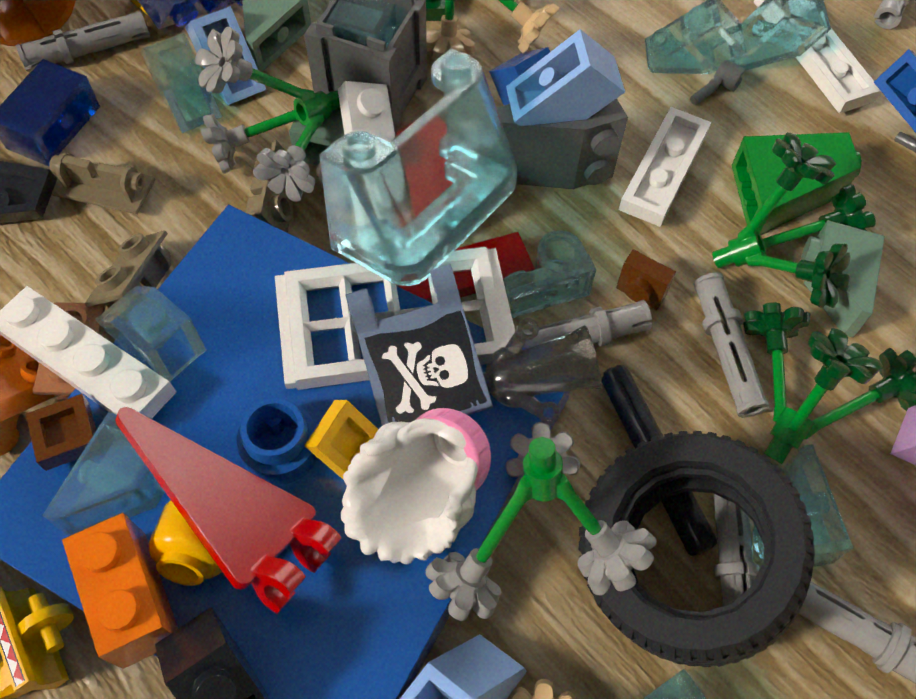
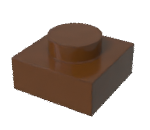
[616,249,676,310]
[26,394,102,471]

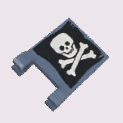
[345,264,493,426]

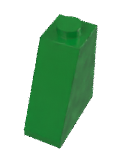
[731,132,862,235]

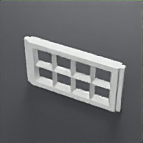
[275,247,520,390]

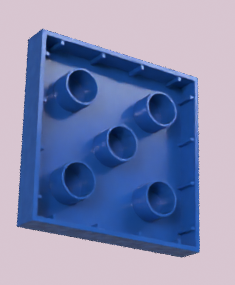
[0,204,575,699]

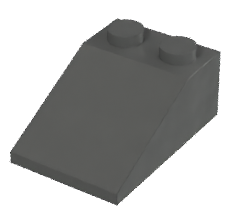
[473,99,628,189]

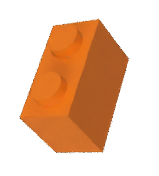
[62,513,178,669]

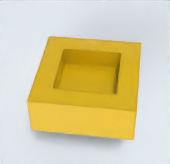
[304,400,378,479]

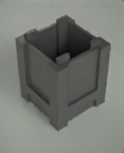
[304,0,427,135]

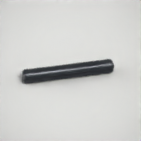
[601,364,717,556]

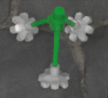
[195,27,340,202]
[425,422,656,621]

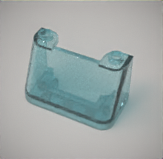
[319,48,517,286]

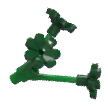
[712,132,876,308]
[743,302,916,464]

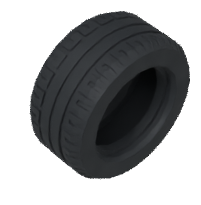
[578,431,815,667]

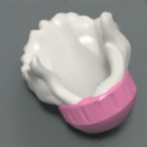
[341,408,491,565]

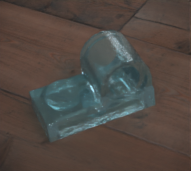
[503,230,596,318]

